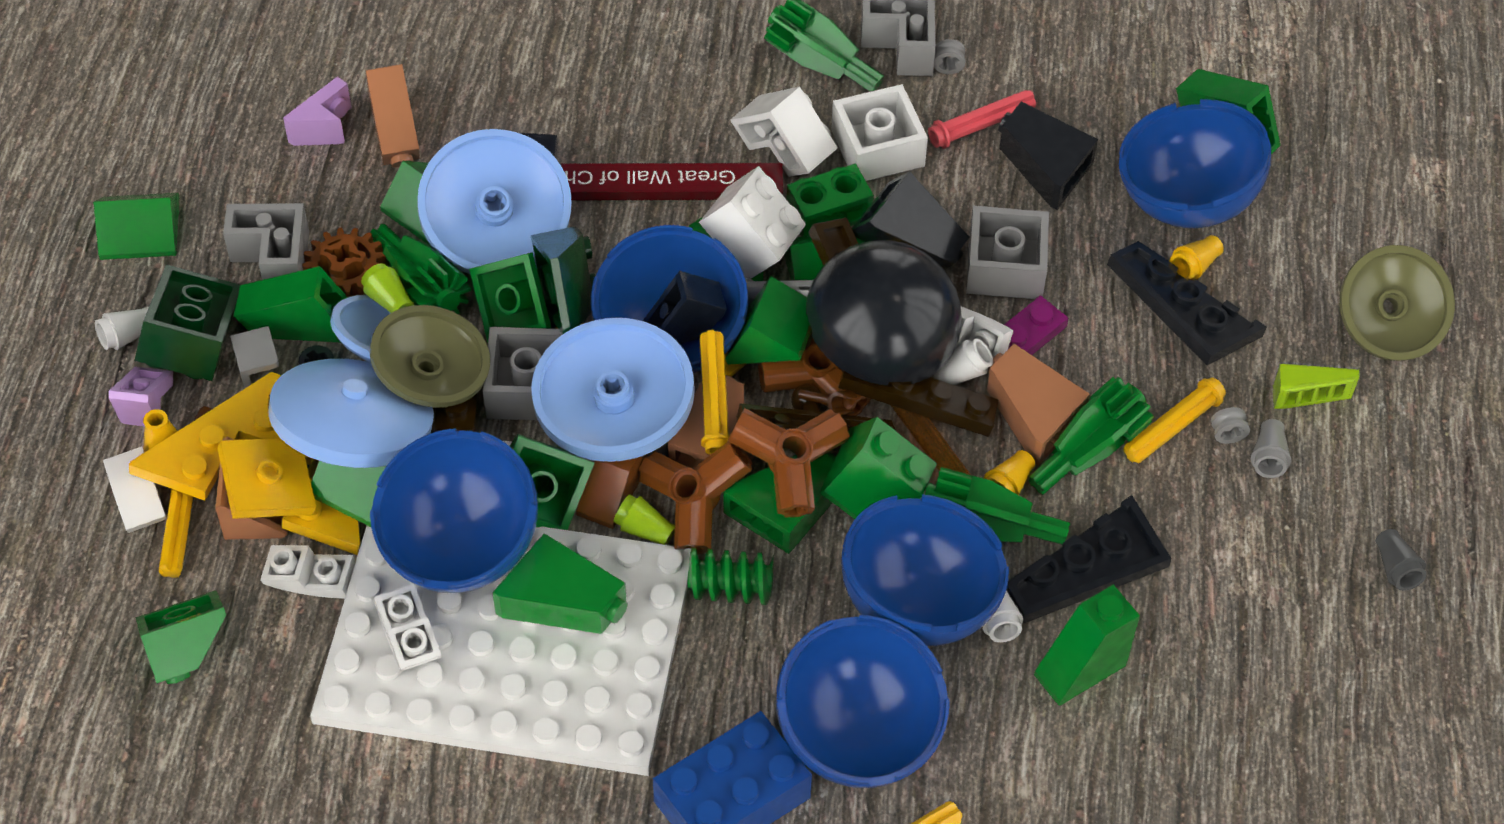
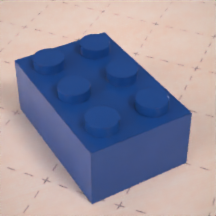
[653,711,812,824]

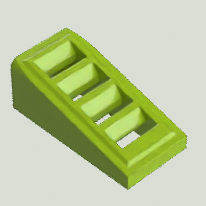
[1273,364,1360,409]

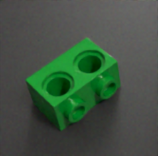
[786,163,874,236]

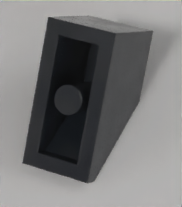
[643,271,727,344]

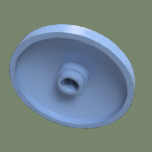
[418,129,572,274]
[531,318,695,462]
[268,359,434,468]

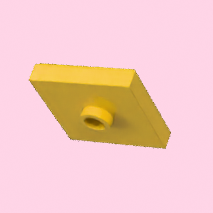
[218,438,316,519]

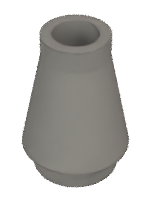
[1251,419,1291,478]

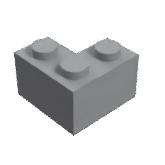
[861,0,936,76]
[223,203,309,280]

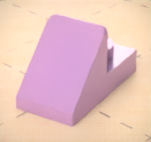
[283,77,352,146]
[109,367,173,426]

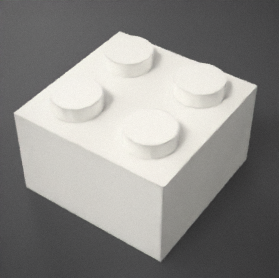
[831,84,928,181]
[699,166,806,278]

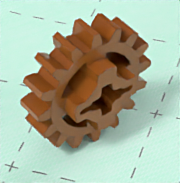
[302,227,387,297]

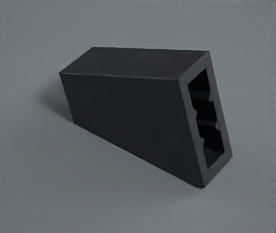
[998,101,1098,210]
[852,172,970,268]

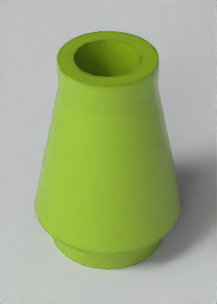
[361,263,414,313]
[613,494,675,545]

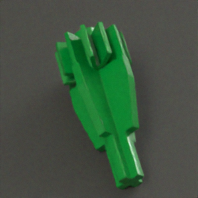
[764,0,884,92]
[370,224,471,314]
[1028,377,1154,495]
[924,467,1070,545]

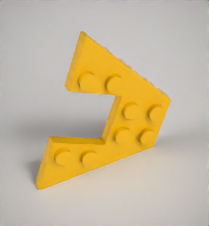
[129,372,360,556]

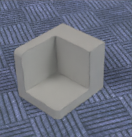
[230,326,279,389]

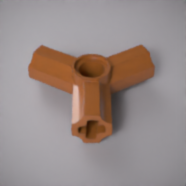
[758,338,871,416]
[727,408,850,517]
[638,442,753,554]

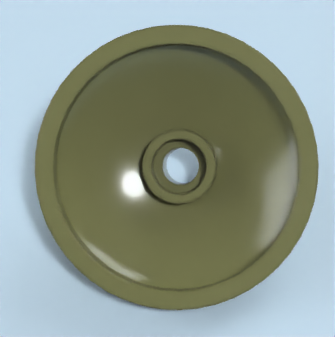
[1339,245,1455,361]
[369,305,490,407]

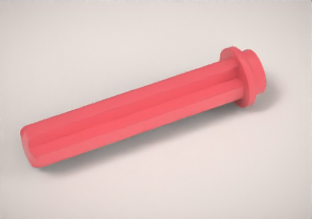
[928,90,1036,149]

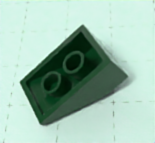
[531,226,595,334]
[134,264,240,381]

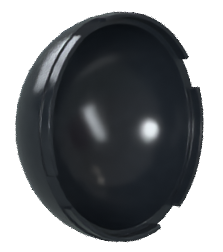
[806,240,962,386]

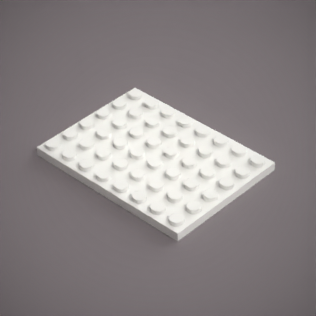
[310,525,691,776]

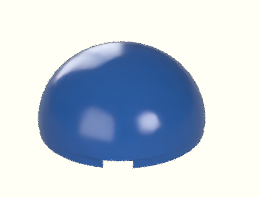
[1119,99,1271,229]
[591,225,748,373]
[370,429,538,593]
[841,494,1009,646]
[776,615,949,788]

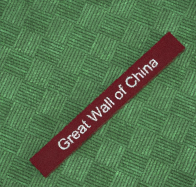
[560,163,783,200]

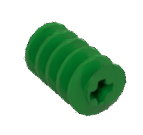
[688,547,774,605]

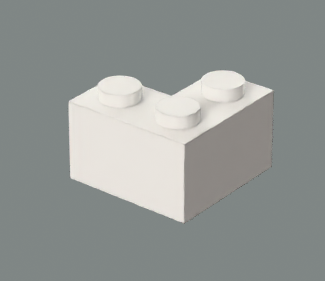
[730,87,838,177]

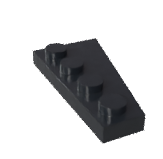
[1107,241,1267,366]
[1006,495,1172,624]

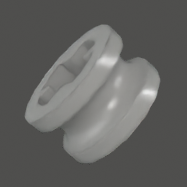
[934,39,966,74]
[1210,407,1250,444]

